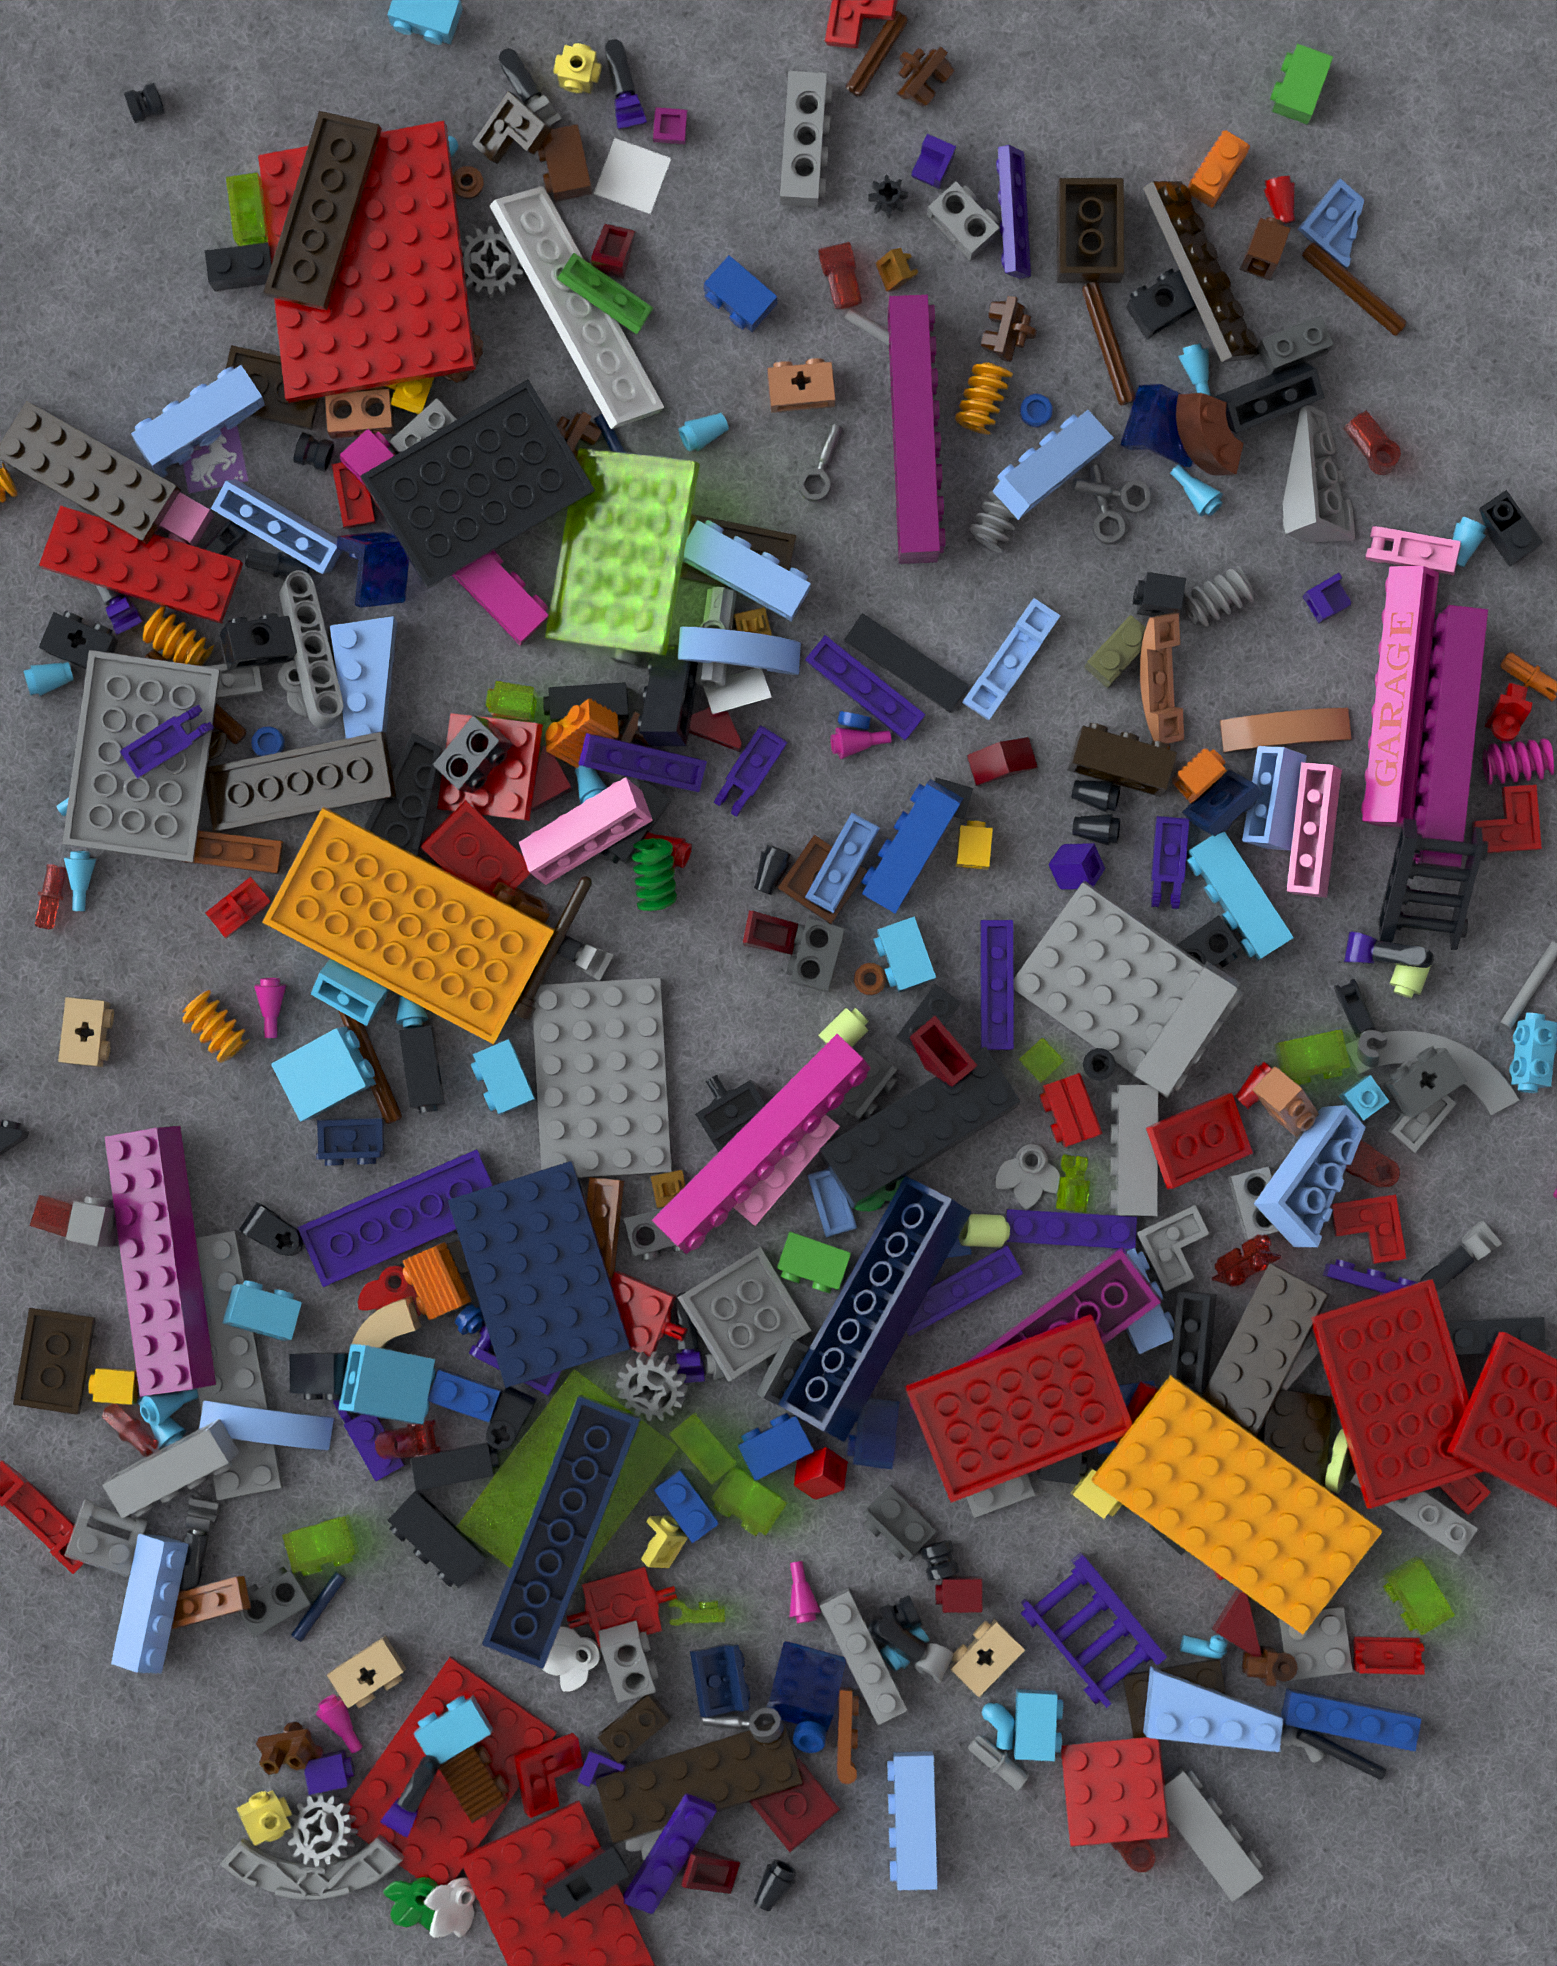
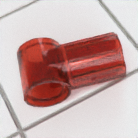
[818,241,862,310]
[1343,410,1401,475]

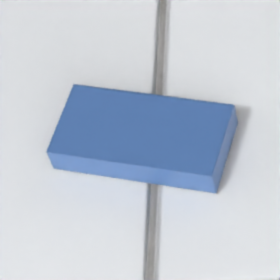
[807,1169,857,1237]

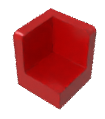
[794,1447,848,1500]

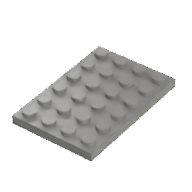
[62,650,220,862]
[1013,880,1244,1098]
[533,978,672,1178]

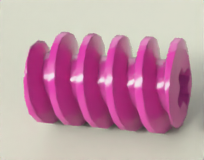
[1483,738,1554,785]

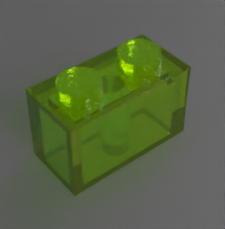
[226,172,268,246]
[486,681,538,723]
[1274,1029,1350,1085]
[669,1411,737,1485]
[711,1464,787,1536]
[282,1514,360,1576]
[1382,1556,1455,1636]

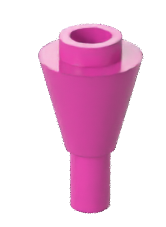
[830,728,891,759]
[254,978,286,1038]
[789,1561,821,1624]
[316,1694,363,1754]

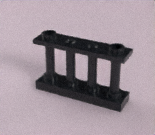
[1378,818,1488,950]

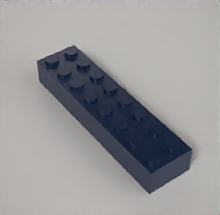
[778,1176,972,1442]
[481,1394,641,1669]

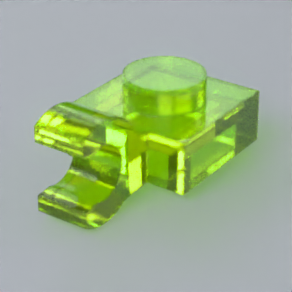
[1056,1154,1090,1213]
[669,1599,726,1626]

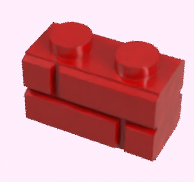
[1039,1073,1103,1148]

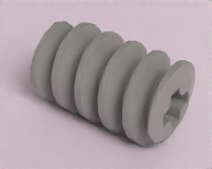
[969,479,1021,553]
[1182,566,1254,627]

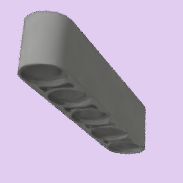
[279,570,343,729]

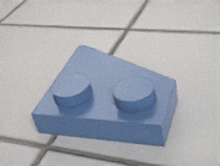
[1297,178,1364,268]

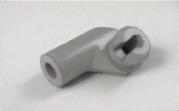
[1281,1725,1326,1763]

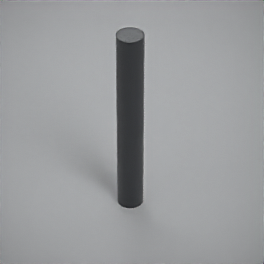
[1296,1728,1386,1780]

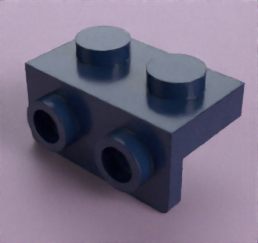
[316,1118,385,1166]
[690,1644,750,1717]

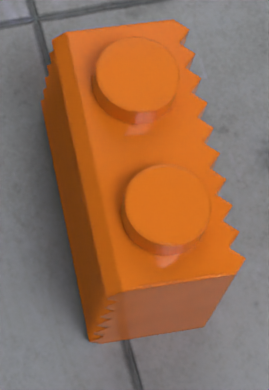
[1188,130,1250,208]
[545,698,619,768]
[1172,749,1227,803]
[403,1242,471,1320]

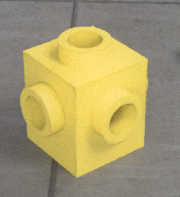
[554,43,602,94]
[236,1790,292,1846]

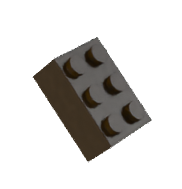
[1056,178,1124,283]
[1067,723,1177,797]

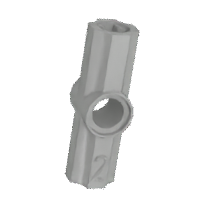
[695,587,737,688]

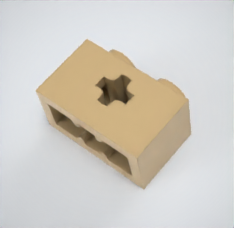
[58,997,114,1067]
[949,1619,1025,1697]
[327,1636,406,1708]

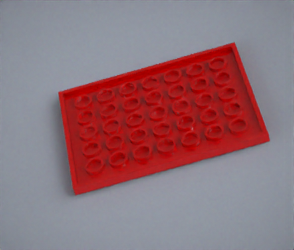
[258,121,476,403]

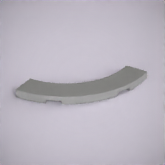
[1343,1031,1519,1116]
[219,1835,404,1900]

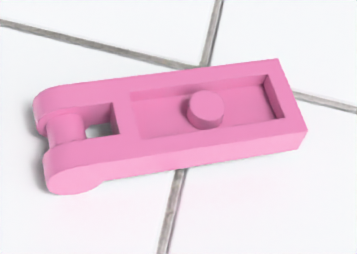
[1365,526,1461,575]

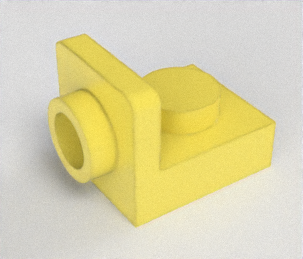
[641,1515,688,1568]

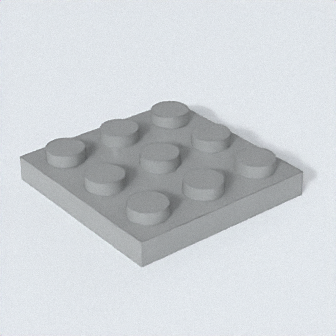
[677,1247,811,1382]

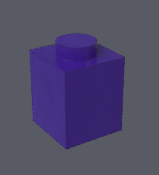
[304,1750,355,1795]

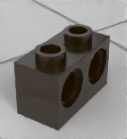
[597,1693,670,1764]

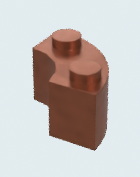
[1176,393,1244,476]

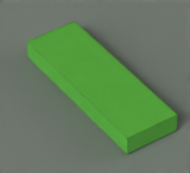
[557,253,653,334]

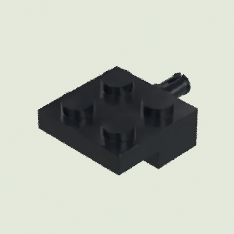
[695,1075,766,1152]

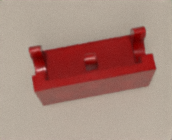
[1353,1636,1425,1675]

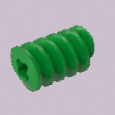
[632,838,677,911]

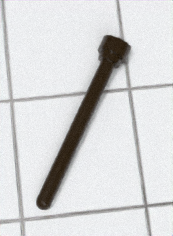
[511,876,592,1020]

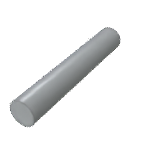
[845,308,889,345]

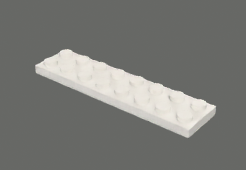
[490,186,664,429]

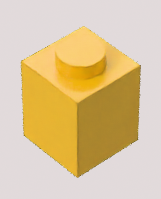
[956,821,993,870]
[88,1368,139,1405]

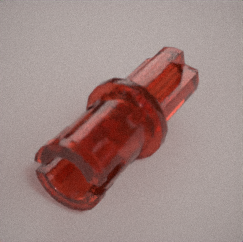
[35,864,67,930]
[102,1403,159,1457]

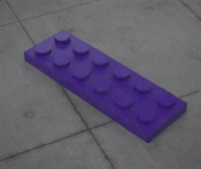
[297,1149,493,1287]

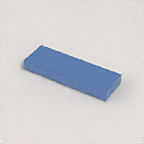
[805,813,880,914]

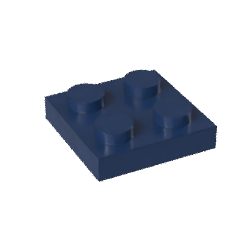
[1182,770,1263,837]

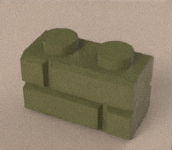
[1084,615,1146,688]

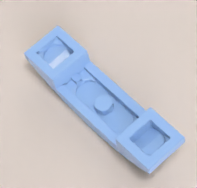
[962,598,1060,720]
[678,627,801,675]
[199,1400,334,1450]

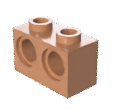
[325,386,395,439]

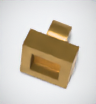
[875,248,918,292]
[734,607,772,636]
[650,1170,686,1208]

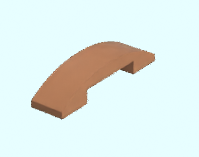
[1140,612,1184,744]
[1220,708,1352,753]

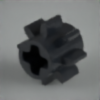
[868,175,908,218]

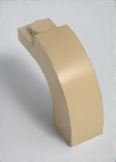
[352,1296,422,1349]

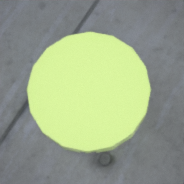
[1325,1429,1352,1494]

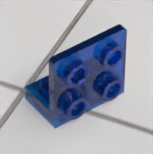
[1120,384,1193,467]
[337,531,409,608]
[766,1641,846,1732]

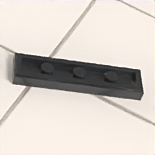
[844,613,969,713]

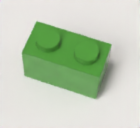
[1270,43,1333,125]
[777,1231,851,1294]

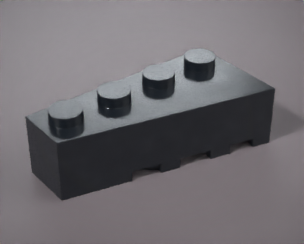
[364,733,442,856]

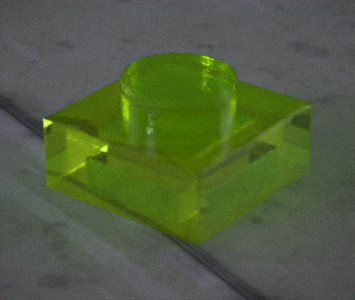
[1018,1037,1064,1083]

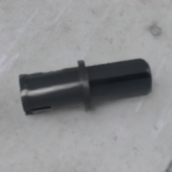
[245,549,310,578]

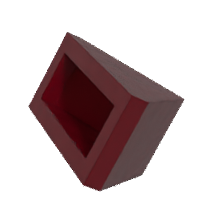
[591,224,635,279]
[689,707,742,752]
[967,737,1038,786]
[531,745,573,812]
[743,911,799,955]
[910,1016,978,1087]
[1212,1589,1262,1656]
[681,1847,741,1894]

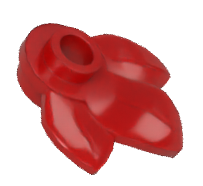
[358,1266,421,1316]

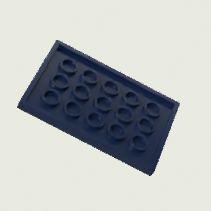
[448,1161,631,1388]

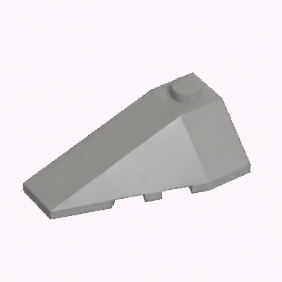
[1283,405,1355,543]

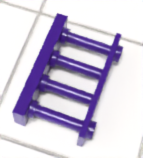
[1021,1552,1167,1708]

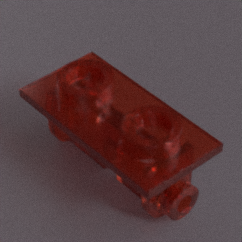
[1212,1234,1281,1287]

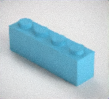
[1186,832,1294,961]

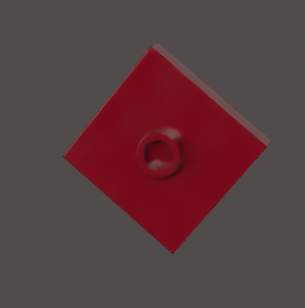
[749,1758,841,1853]

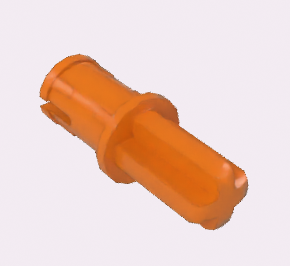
[1500,652,1557,702]

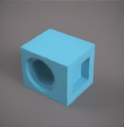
[1339,1075,1390,1121]

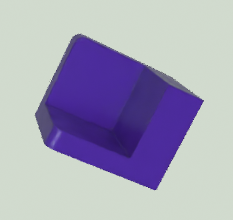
[911,134,956,189]
[1302,573,1351,624]
[1048,843,1106,889]
[577,1747,627,1787]

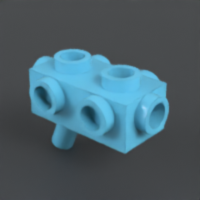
[1509,1013,1557,1093]

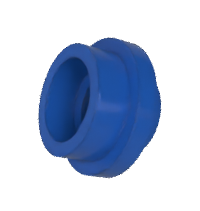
[455,1304,485,1335]

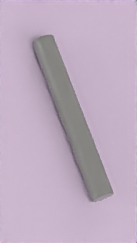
[1500,941,1557,1029]

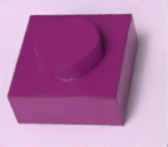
[653,107,687,144]

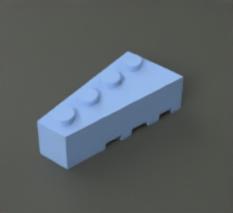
[131,365,265,478]
[330,616,398,739]
[1254,1105,1366,1247]
[1143,1666,1283,1752]

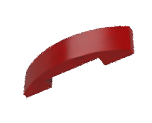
[0,1460,84,1574]

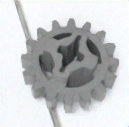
[461,226,524,298]
[616,1351,688,1421]
[287,1794,358,1868]

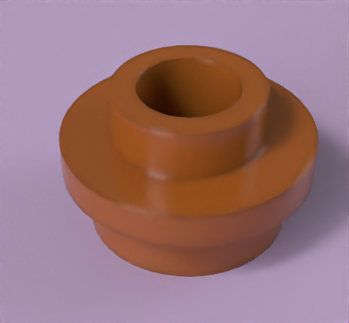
[453,166,484,199]
[854,963,886,995]

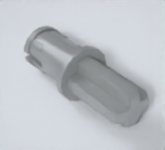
[968,1735,1029,1791]

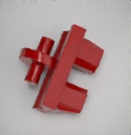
[1484,683,1533,742]
[205,876,272,939]

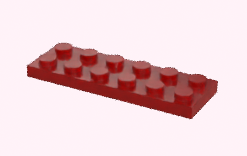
[39,506,243,624]

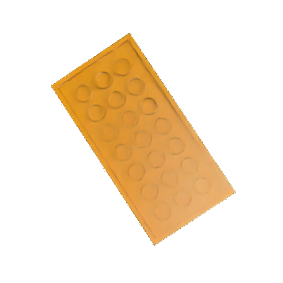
[262,807,555,1044]
[1091,1375,1383,1635]

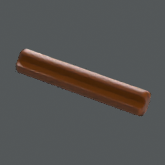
[846,11,908,97]

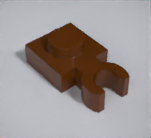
[492,882,550,924]

